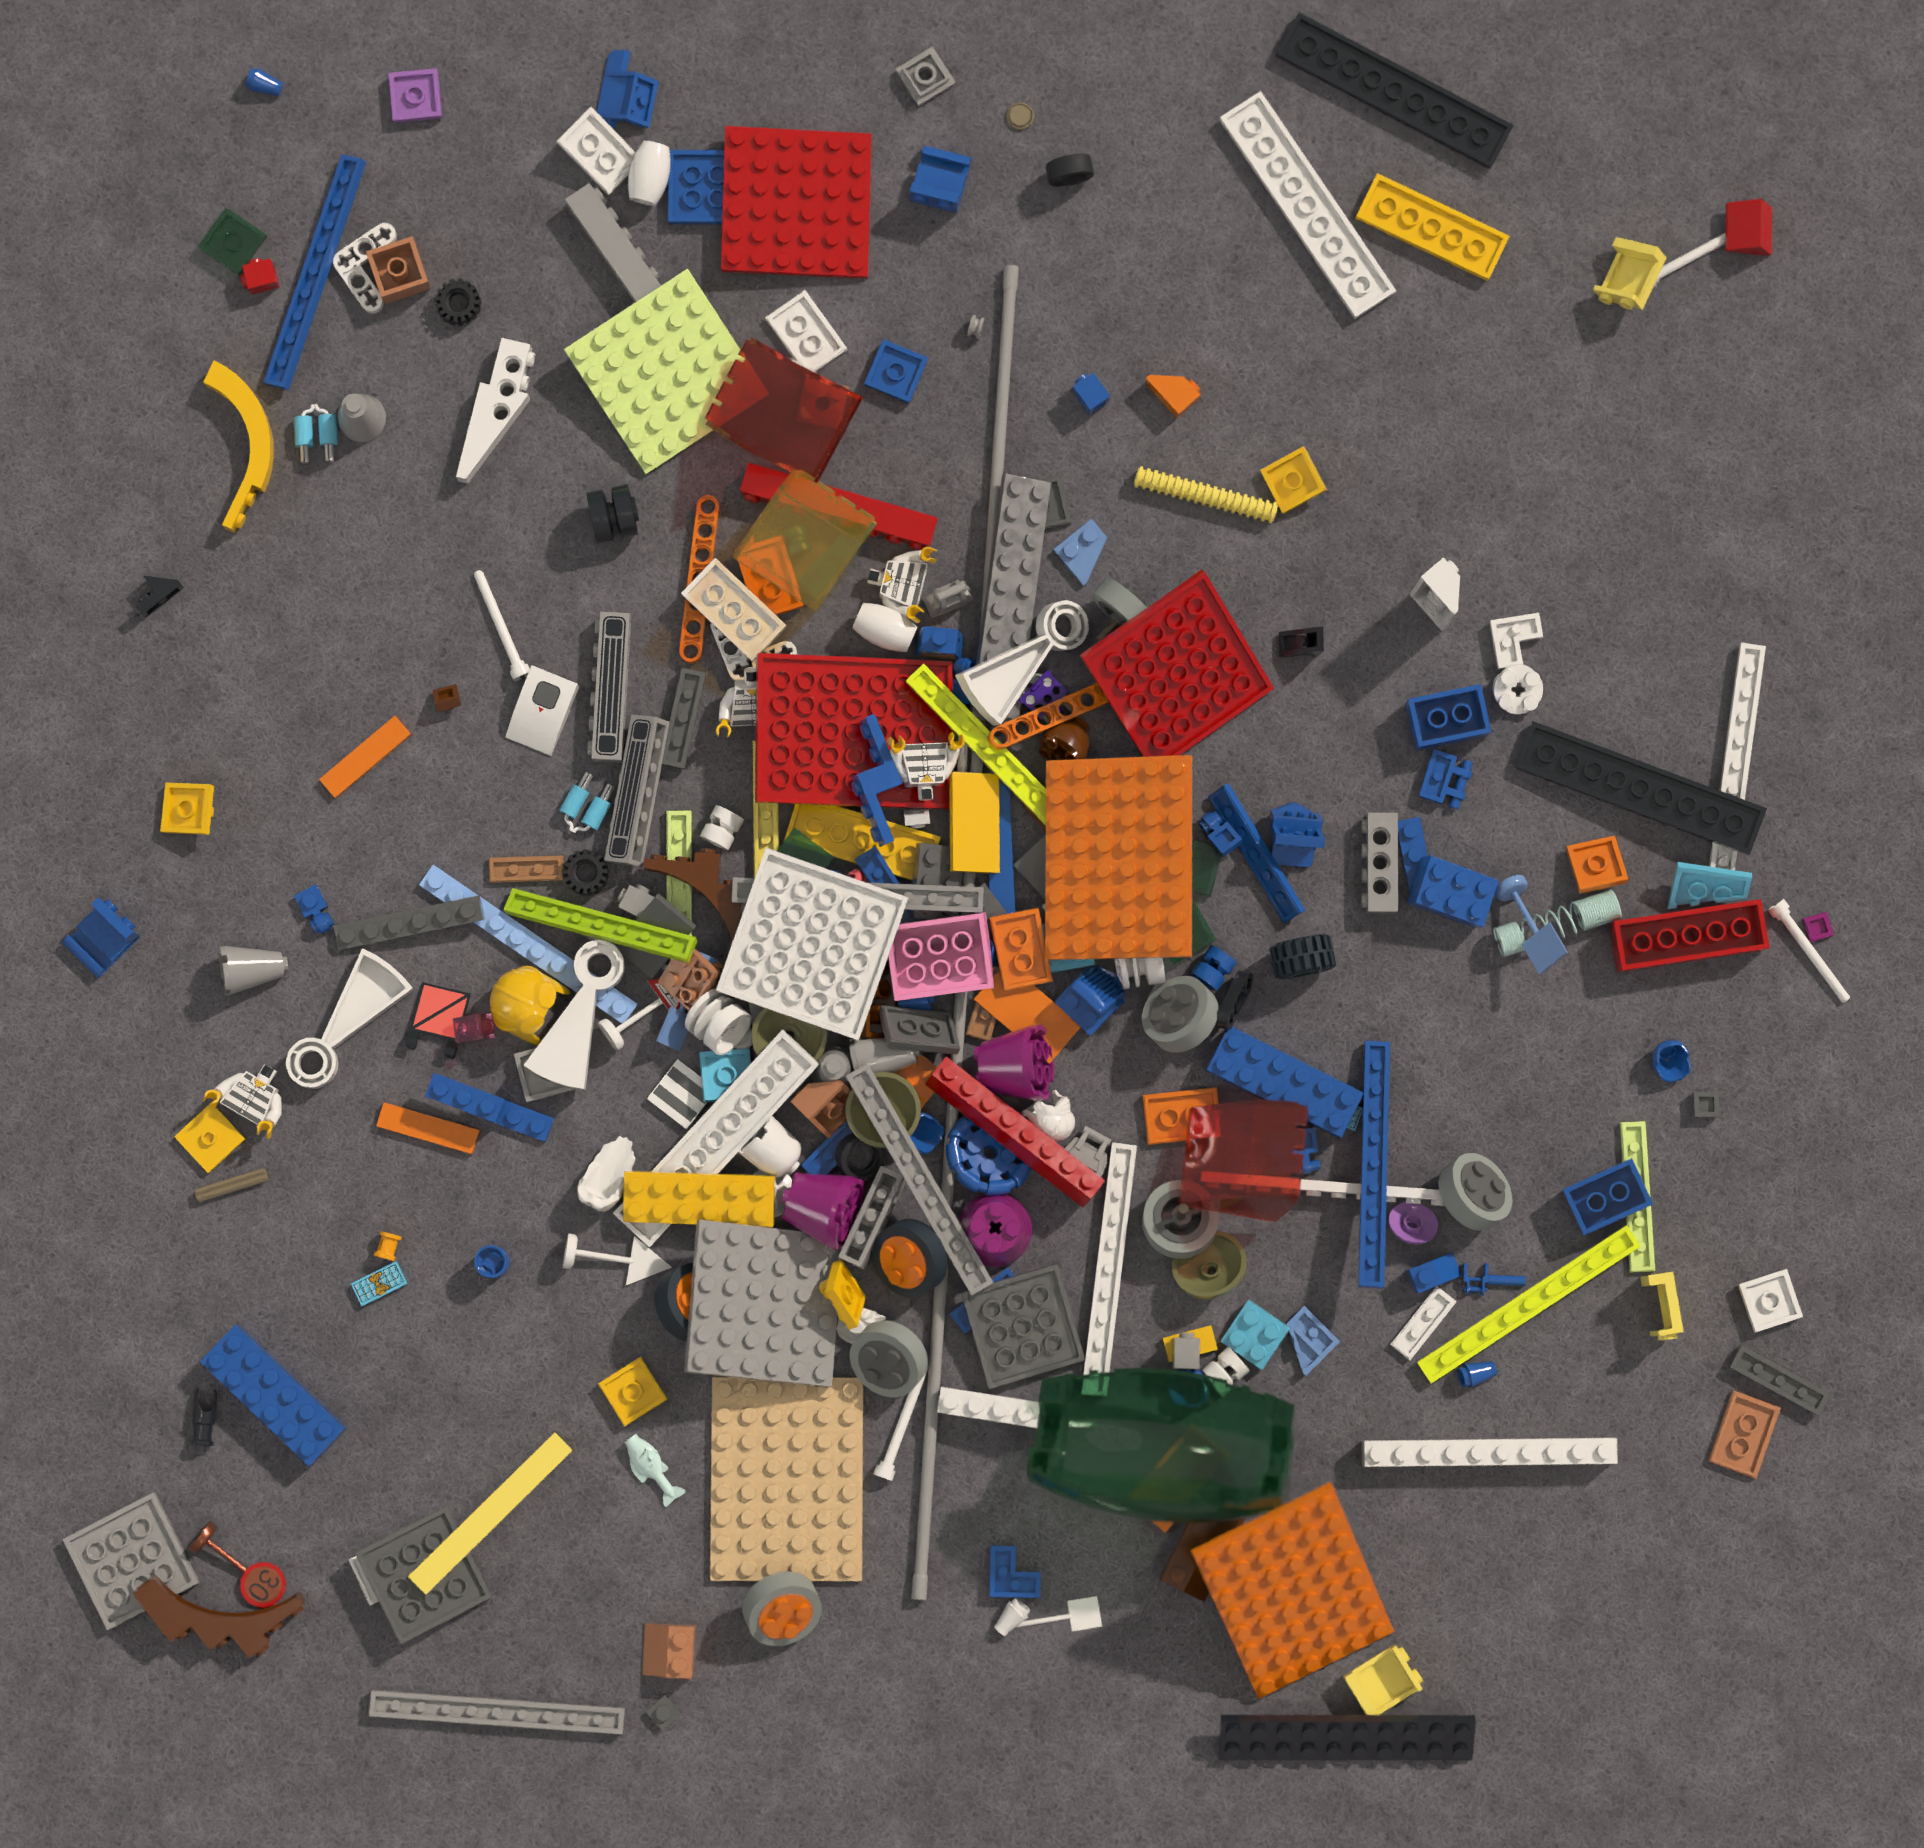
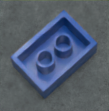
[1405,684,1491,751]
[1407,855,1499,928]
[1563,1158,1654,1235]

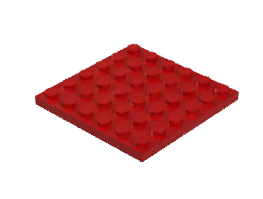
[721,126,872,278]
[1080,569,1274,757]

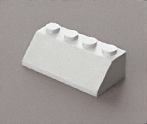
[1410,557,1460,631]

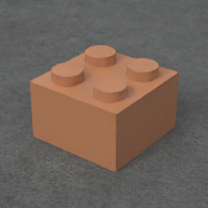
[366,236,431,304]

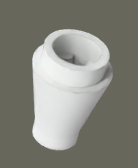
[994,1598,1030,1636]

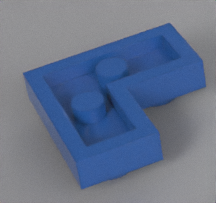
[990,1545,1041,1598]

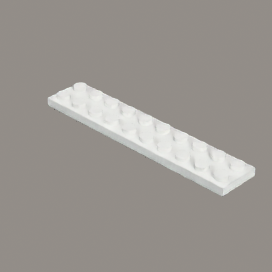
[1220,91,1396,319]
[613,1030,819,1247]

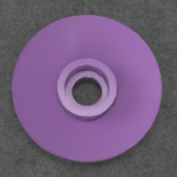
[1388,1202,1438,1244]

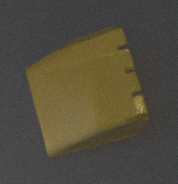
[732,469,877,611]

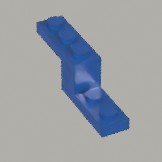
[851,714,903,847]
[425,1073,554,1142]

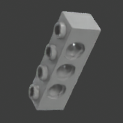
[1361,813,1398,914]
[838,1166,906,1270]

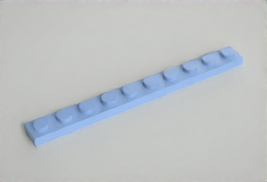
[419,865,638,1023]

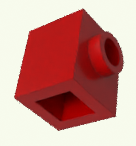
[240,258,280,295]

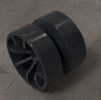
[586,484,639,543]

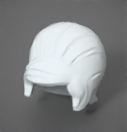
[1021,1090,1075,1143]

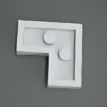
[1489,613,1543,670]

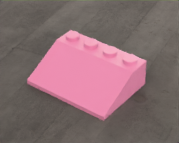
[888,912,994,1001]

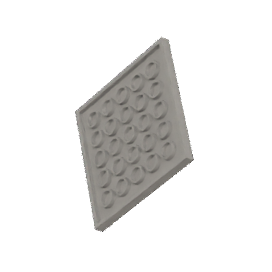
[684,1220,841,1387]

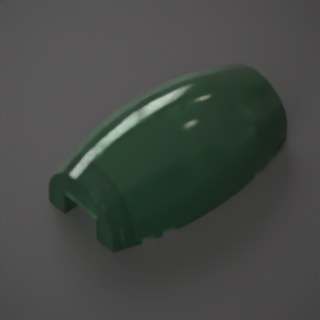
[1026,1368,1295,1523]

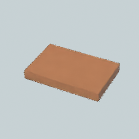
[1708,1390,1781,1479]

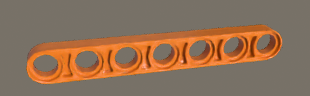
[679,495,719,664]
[988,683,1109,750]

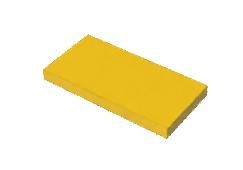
[949,772,1000,874]

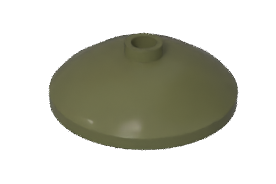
[752,1008,827,1061]
[845,1072,921,1148]
[1172,1231,1247,1299]

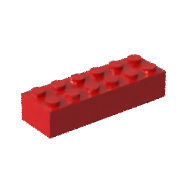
[1609,899,1770,973]

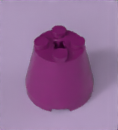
[974,1025,1054,1101]
[782,1172,865,1250]
[958,1193,1032,1267]

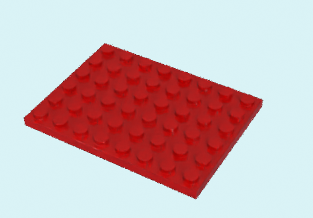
[755,653,953,810]

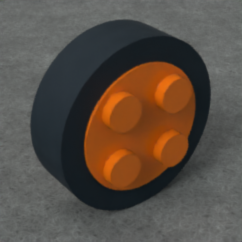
[872,1219,947,1298]
[655,1263,693,1342]

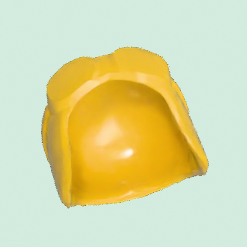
[490,966,570,1046]

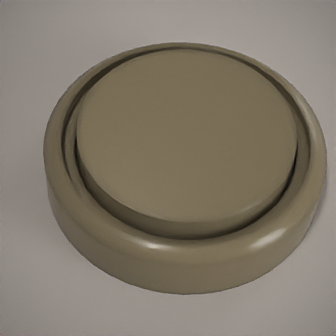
[1006,102,1034,130]

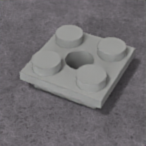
[895,46,956,106]

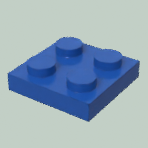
[864,339,928,404]

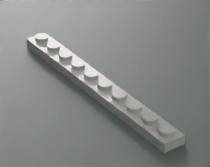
[732,877,984,912]
[846,1063,993,1295]
[369,1690,625,1734]

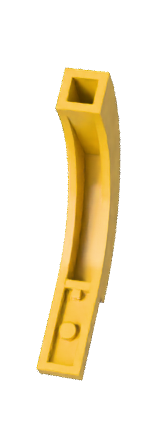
[203,361,274,533]

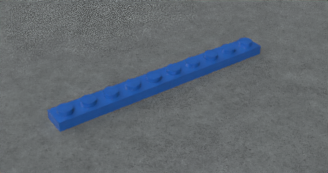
[263,154,367,391]
[1358,1041,1390,1289]

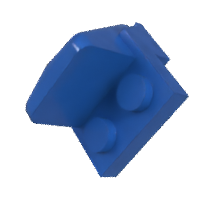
[1269,802,1325,867]
[1055,966,1126,1036]

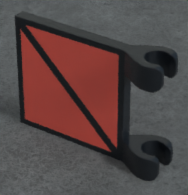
[405,982,471,1059]

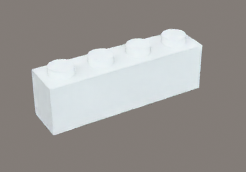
[937,1387,1043,1428]

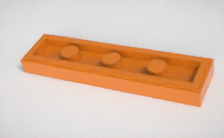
[319,716,412,799]
[376,1102,480,1154]

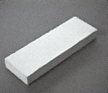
[1390,1286,1456,1361]

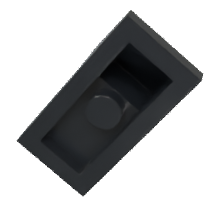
[135,576,184,618]
[1279,626,1324,657]

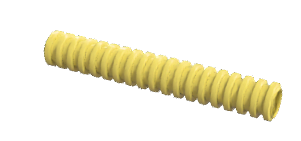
[1134,466,1278,524]

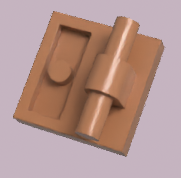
[658,949,724,1011]

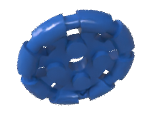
[946,1117,1032,1196]

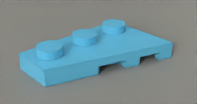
[1668,862,1752,909]

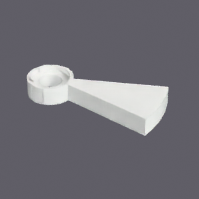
[955,600,1089,726]
[524,940,625,1090]
[286,948,414,1089]

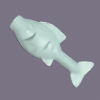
[624,1434,686,1507]

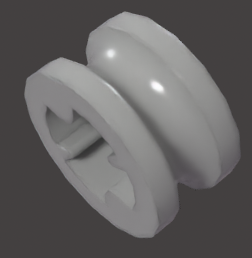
[967,315,985,339]

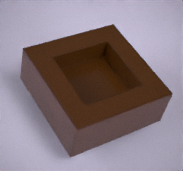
[432,684,461,712]

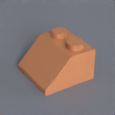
[791,1080,851,1139]
[642,1623,696,1679]

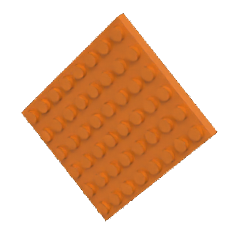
[1045,755,1192,960]
[1191,1482,1394,1699]

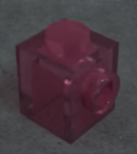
[453,1013,495,1043]

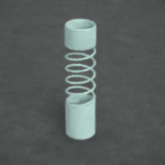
[1494,889,1622,957]

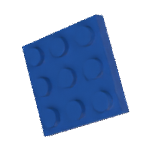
[668,150,724,224]

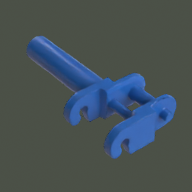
[1463,1263,1526,1296]

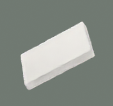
[556,107,635,195]
[765,290,848,378]

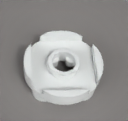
[1492,664,1543,714]

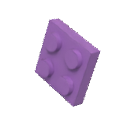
[389,68,443,123]

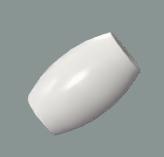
[628,141,671,206]
[852,603,917,652]

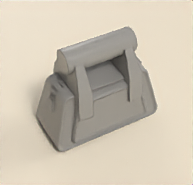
[923,580,973,618]
[1064,1126,1111,1177]

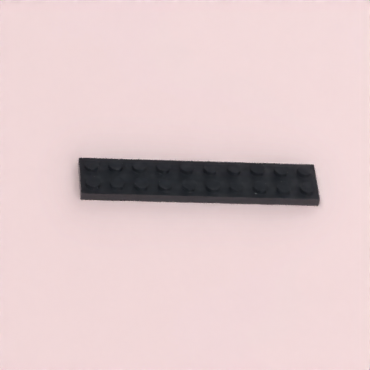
[1275,12,1514,170]
[1515,721,1767,856]
[1219,1715,1476,1760]

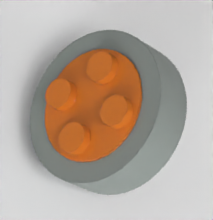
[742,1572,822,1646]

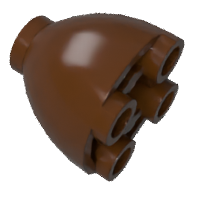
[1039,718,1090,760]

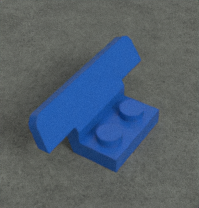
[597,50,659,131]

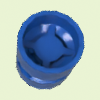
[1191,945,1237,992]
[474,1245,510,1278]

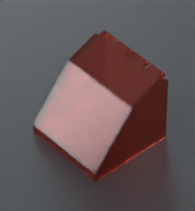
[705,337,863,483]
[1179,1099,1308,1222]

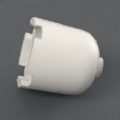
[738,1116,801,1178]

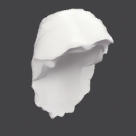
[577,1136,635,1212]

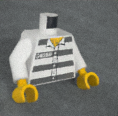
[867,546,937,623]
[716,667,756,738]
[887,733,965,801]
[203,1064,282,1139]

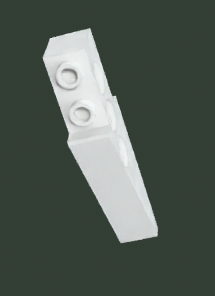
[456,338,535,483]

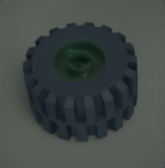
[1269,934,1337,980]

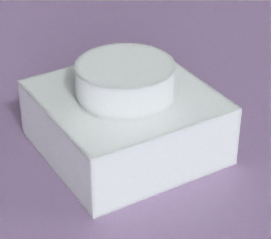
[904,809,930,828]

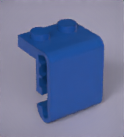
[910,145,972,213]
[62,897,140,978]

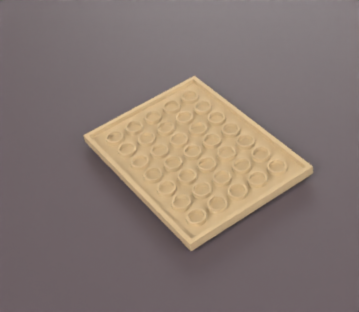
[710,1377,863,1581]

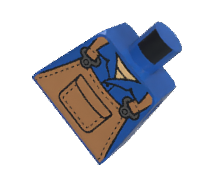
[915,626,964,661]

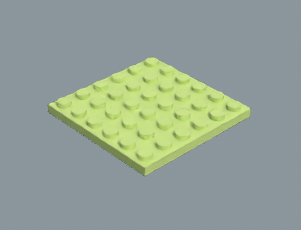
[564,269,769,474]

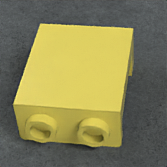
[1593,237,1666,310]
[1640,1272,1684,1340]
[1343,1644,1423,1715]

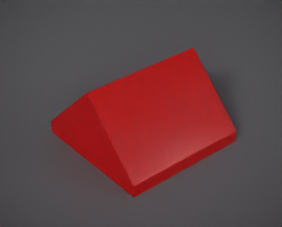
[1725,199,1772,256]

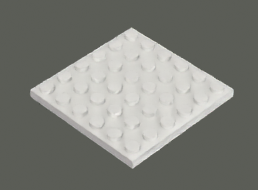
[716,848,908,1040]

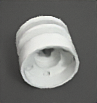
[1114,958,1166,990]
[685,989,752,1055]

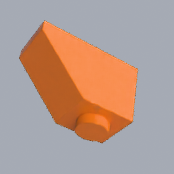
[1145,375,1201,419]

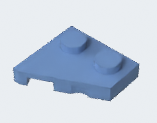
[1053,519,1107,587]
[1286,1306,1340,1376]

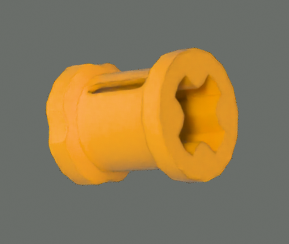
[374,1231,402,1261]

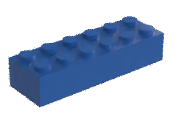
[1205,1027,1364,1139]
[200,1325,348,1466]

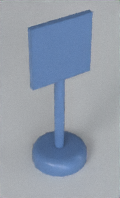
[1494,875,1568,975]
[656,951,721,1052]

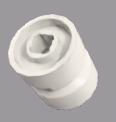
[700,805,744,851]
[1202,1347,1249,1394]

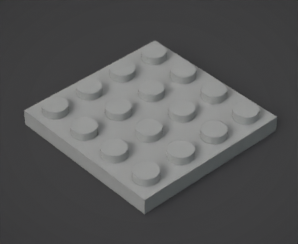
[62,1492,200,1630]

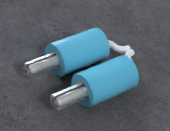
[294,404,338,464]
[559,772,614,833]

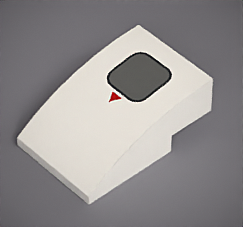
[506,666,579,756]

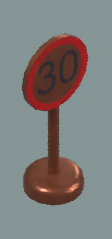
[188,1521,286,1607]

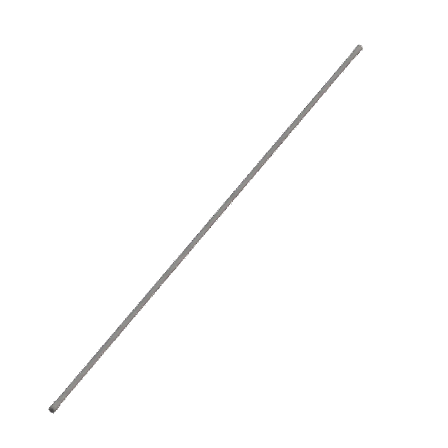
[911,265,1019,1600]

